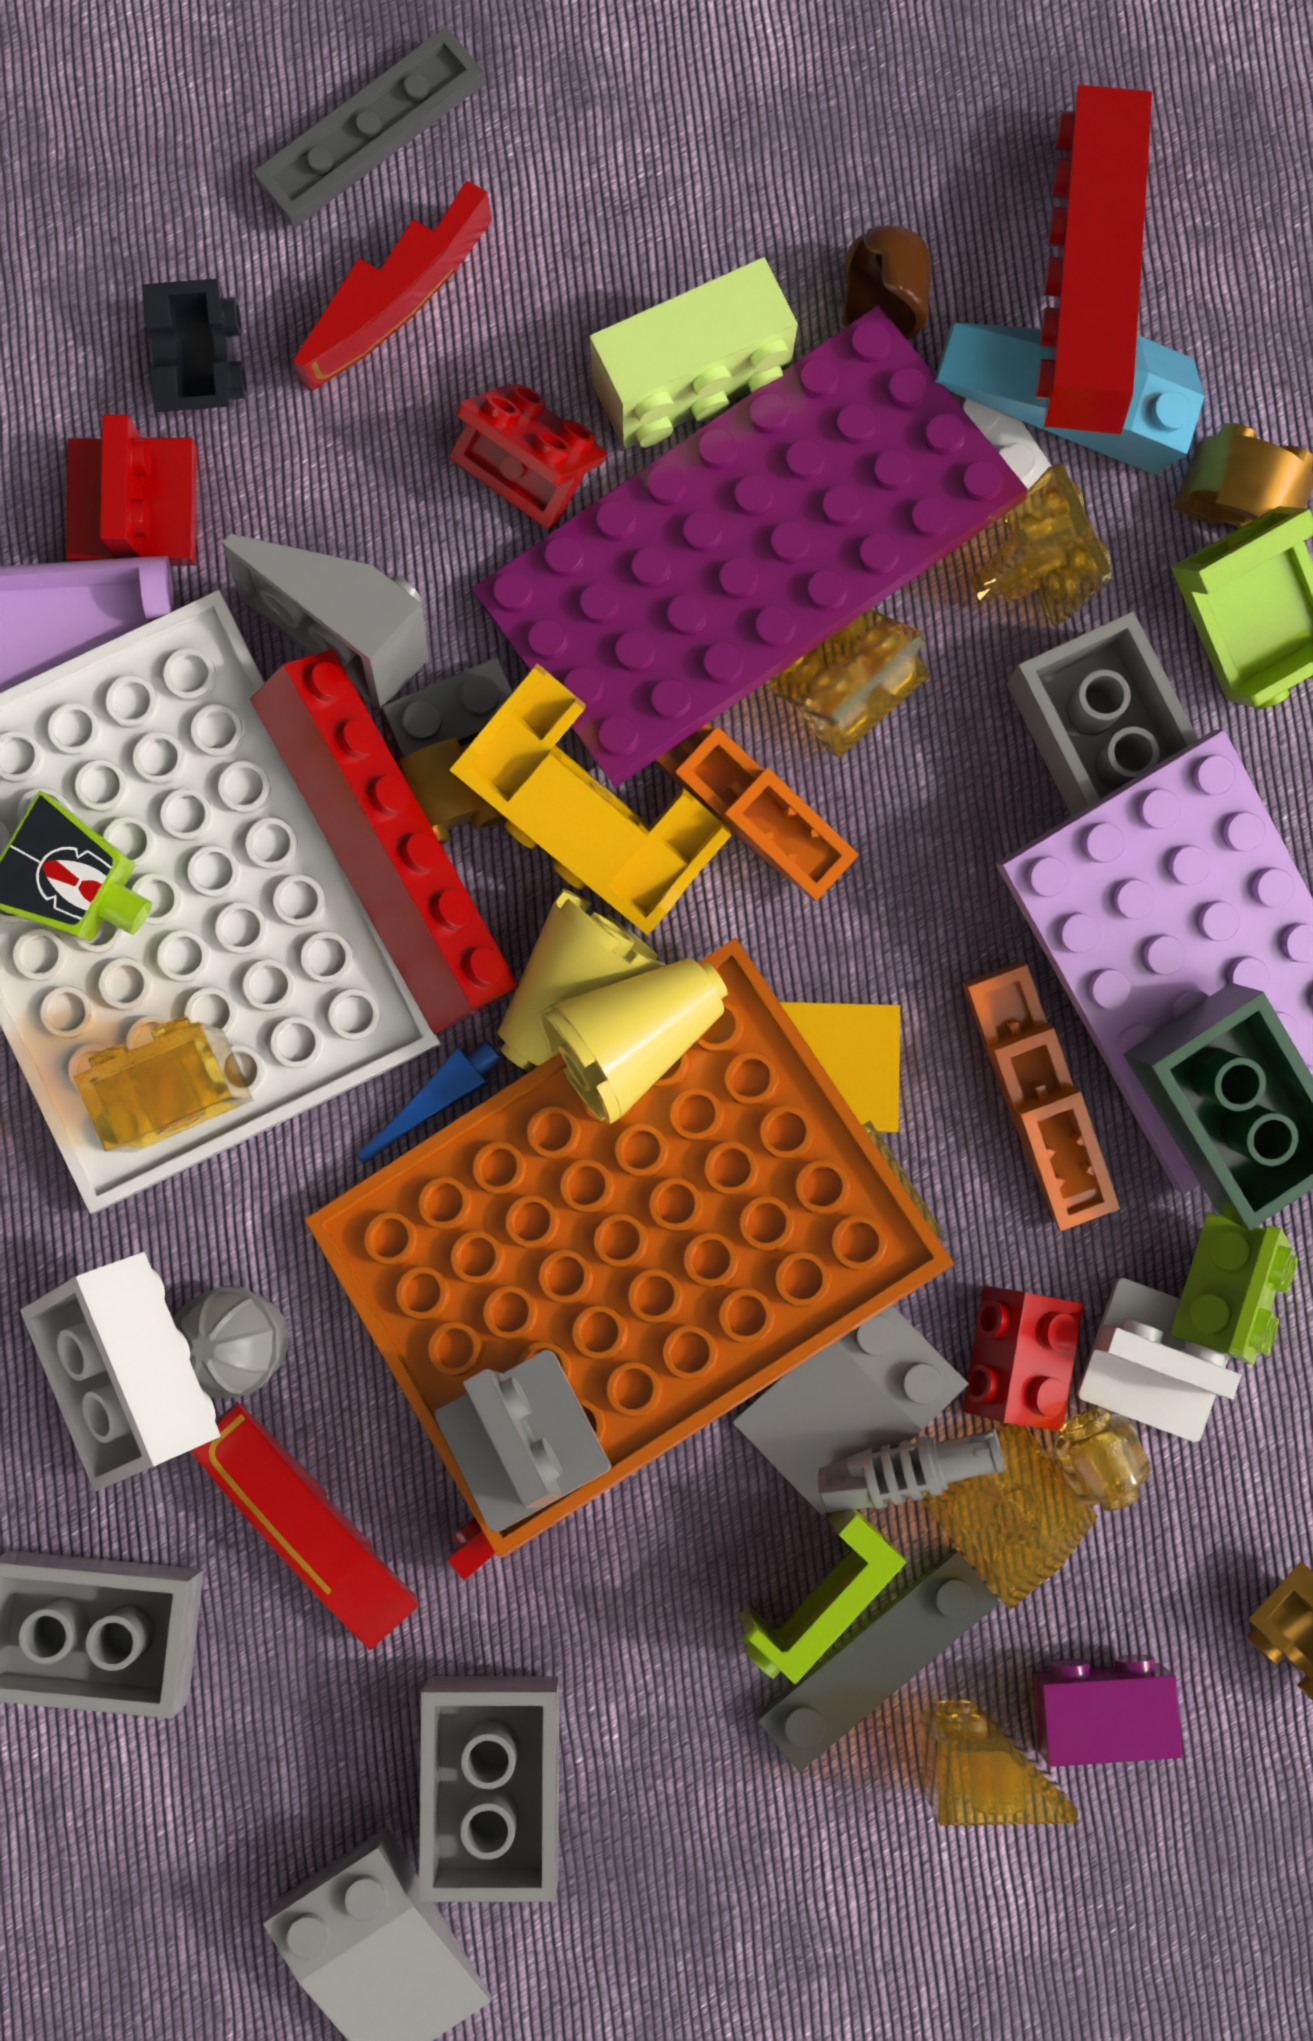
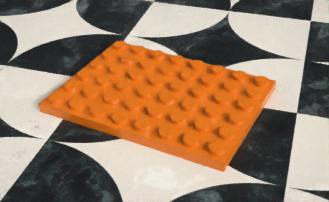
[304,937,954,1557]

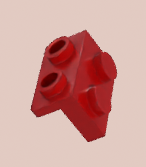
[963,1286,1084,1432]

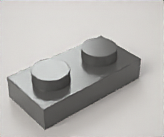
[382,657,512,757]

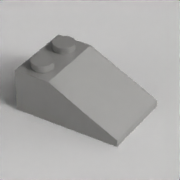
[221,533,430,711]
[732,1305,969,1516]
[263,1827,492,2041]

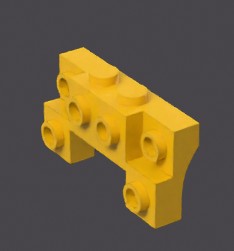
[450,663,731,936]

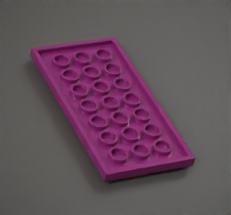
[472,305,1028,788]

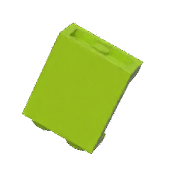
[1171,506,1313,709]
[739,1509,907,1684]

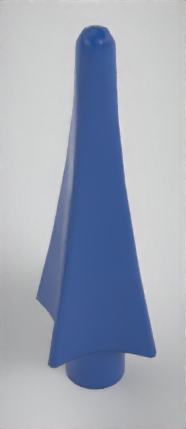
[357,1039,502,1163]

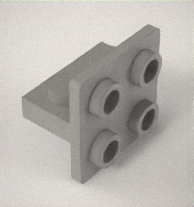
[435,1350,611,1532]

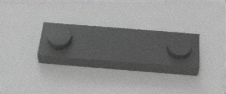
[253,26,485,229]
[756,1548,1000,1773]

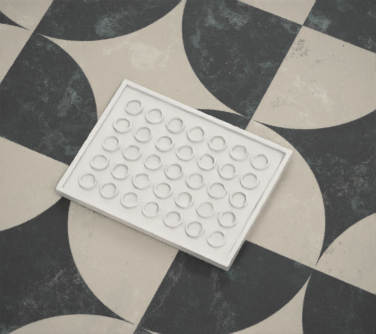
[0,590,442,1214]

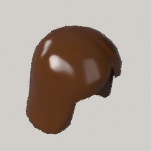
[842,225,932,340]

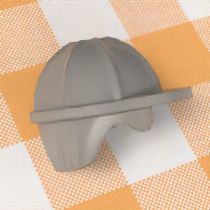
[172,1286,289,1399]

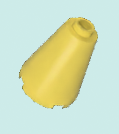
[498,889,665,1072]
[537,958,728,1124]

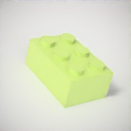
[590,257,798,450]

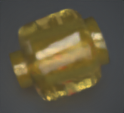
[1053,1407,1151,1511]

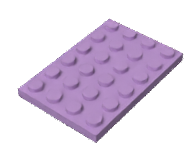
[995,730,1313,1194]

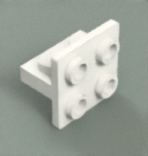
[1076,1278,1242,1442]

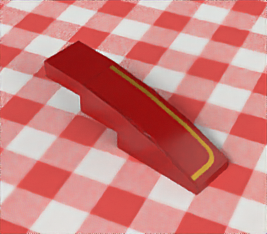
[293,180,492,391]
[190,1401,419,1651]

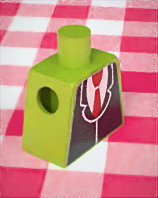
[0,790,152,942]

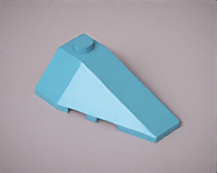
[935,323,1205,475]

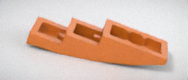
[653,723,859,902]
[962,961,1120,1232]

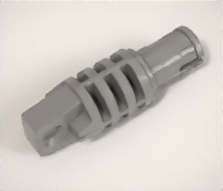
[818,1428,1005,1513]

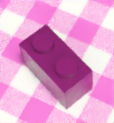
[1032,1654,1183,1767]

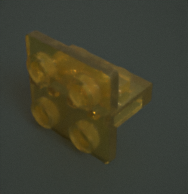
[971,463,1113,626]
[769,609,930,758]

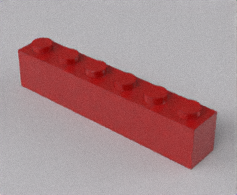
[1035,84,1152,435]
[250,649,519,1035]

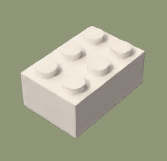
[20,1252,221,1492]

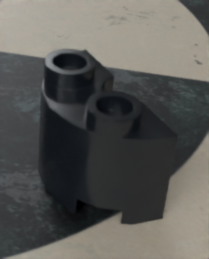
[142,278,248,412]

